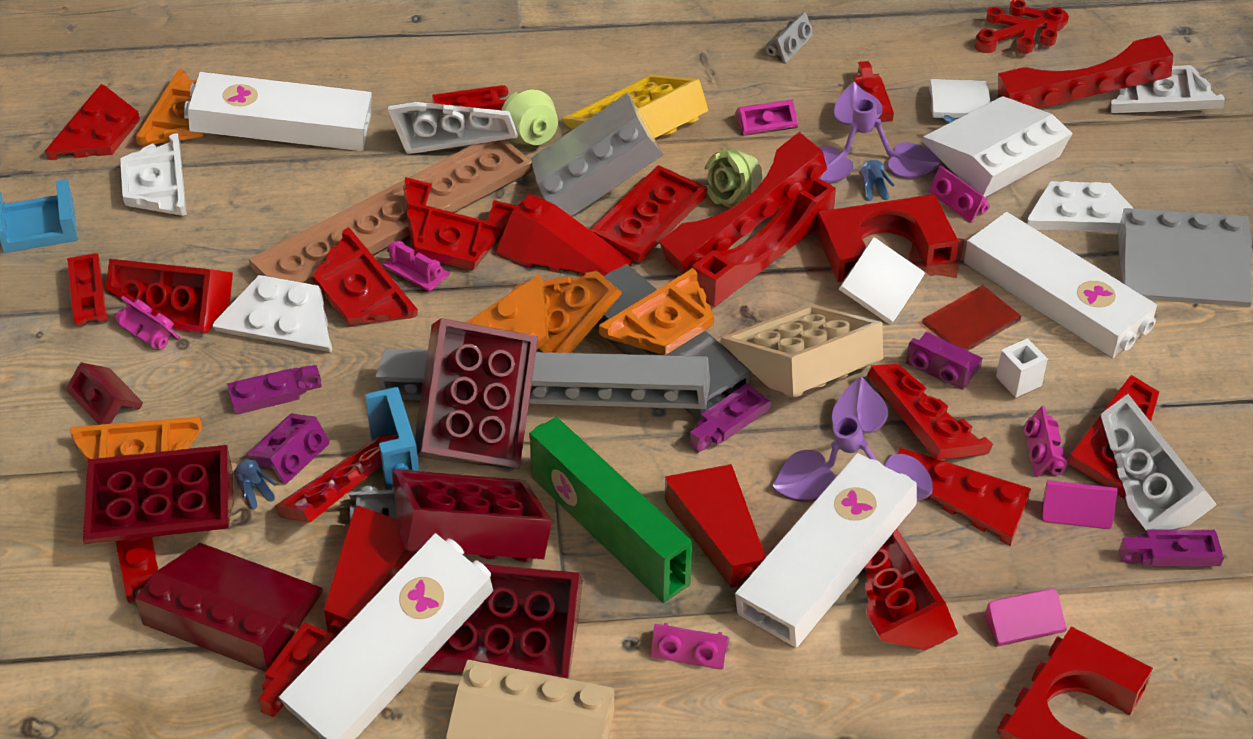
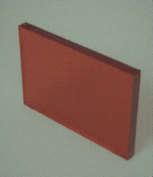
[922,285,1022,351]

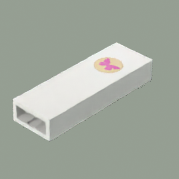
[184,72,372,151]
[964,212,1157,358]
[735,453,917,648]
[279,533,493,739]

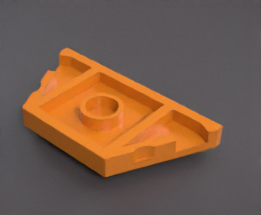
[136,69,204,146]
[599,268,714,355]
[465,275,549,350]
[70,416,203,463]

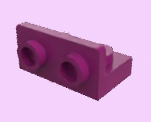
[906,332,983,390]
[246,413,329,483]

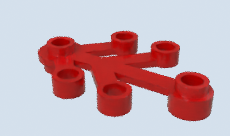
[975,0,1069,54]

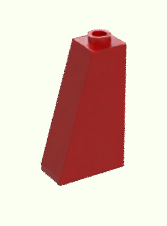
[665,464,766,588]
[324,505,415,637]

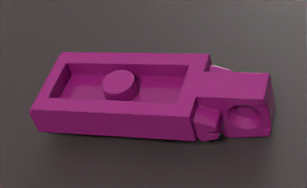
[227,365,322,415]
[689,383,771,453]
[1119,529,1224,566]

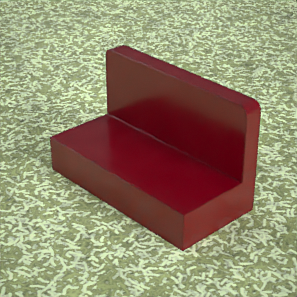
[65,362,143,425]

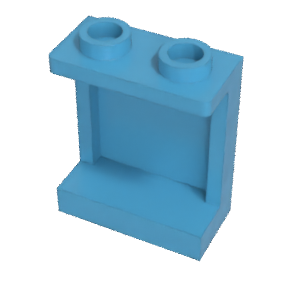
[0,179,78,253]
[365,387,419,490]

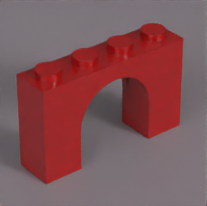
[817,194,959,282]
[996,626,1153,739]

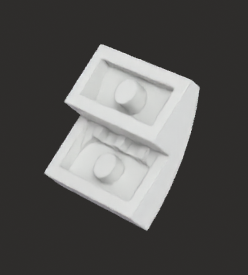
[929,79,990,118]
[839,237,925,325]

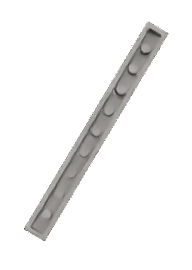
[376,349,711,409]

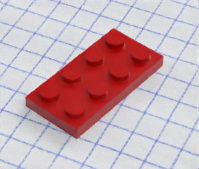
[590,165,707,263]

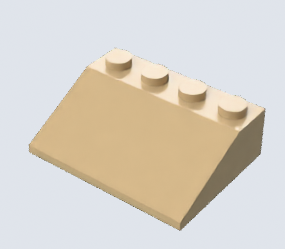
[721,304,883,397]
[446,660,614,739]

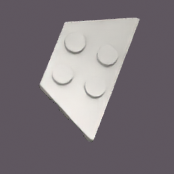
[1111,65,1225,113]
[120,133,187,216]
[1027,181,1134,232]
[213,275,333,353]

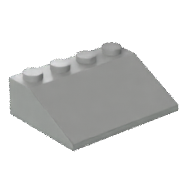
[531,93,663,216]
[1117,208,1252,307]

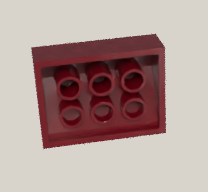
[415,318,538,469]
[83,445,233,544]
[392,469,552,562]
[135,542,323,672]
[421,564,583,679]

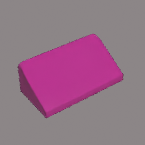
[735,99,799,135]
[1042,480,1117,529]
[985,588,1067,646]

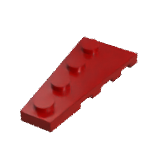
[867,363,993,460]
[1067,375,1160,499]
[275,434,399,523]
[897,447,1031,546]

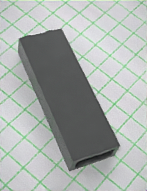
[594,264,751,421]

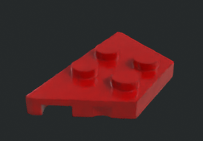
[45,84,140,160]
[313,227,418,325]

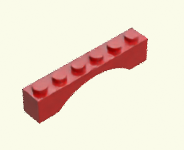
[998,35,1174,109]
[659,132,828,274]
[692,178,836,308]

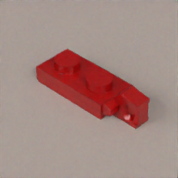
[853,61,894,122]
[258,622,336,717]

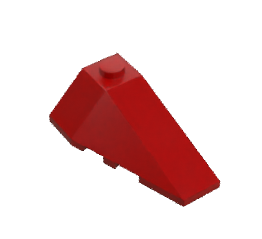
[496,193,632,277]
[106,259,233,333]
[865,528,958,650]

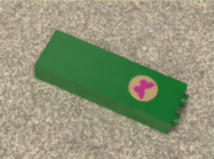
[529,416,692,604]

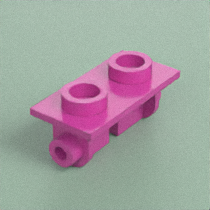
[928,166,990,223]
[382,241,450,292]
[115,296,180,349]
[1024,405,1067,477]
[651,623,729,669]

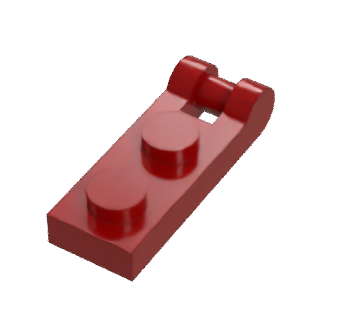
[67,253,108,327]

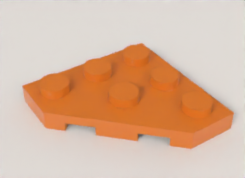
[510,271,622,353]

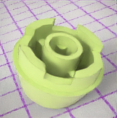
[502,89,558,145]
[705,148,763,208]

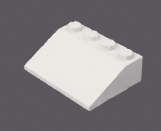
[921,96,1073,197]

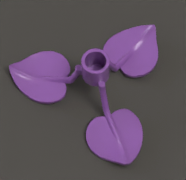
[819,82,941,183]
[773,377,933,502]

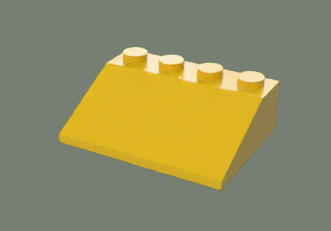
[562,74,709,138]

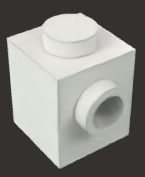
[996,338,1048,397]

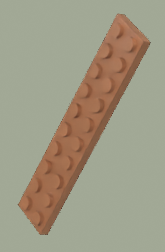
[249,139,533,285]

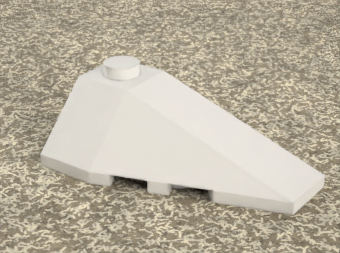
[388,102,518,154]
[1100,394,1217,531]

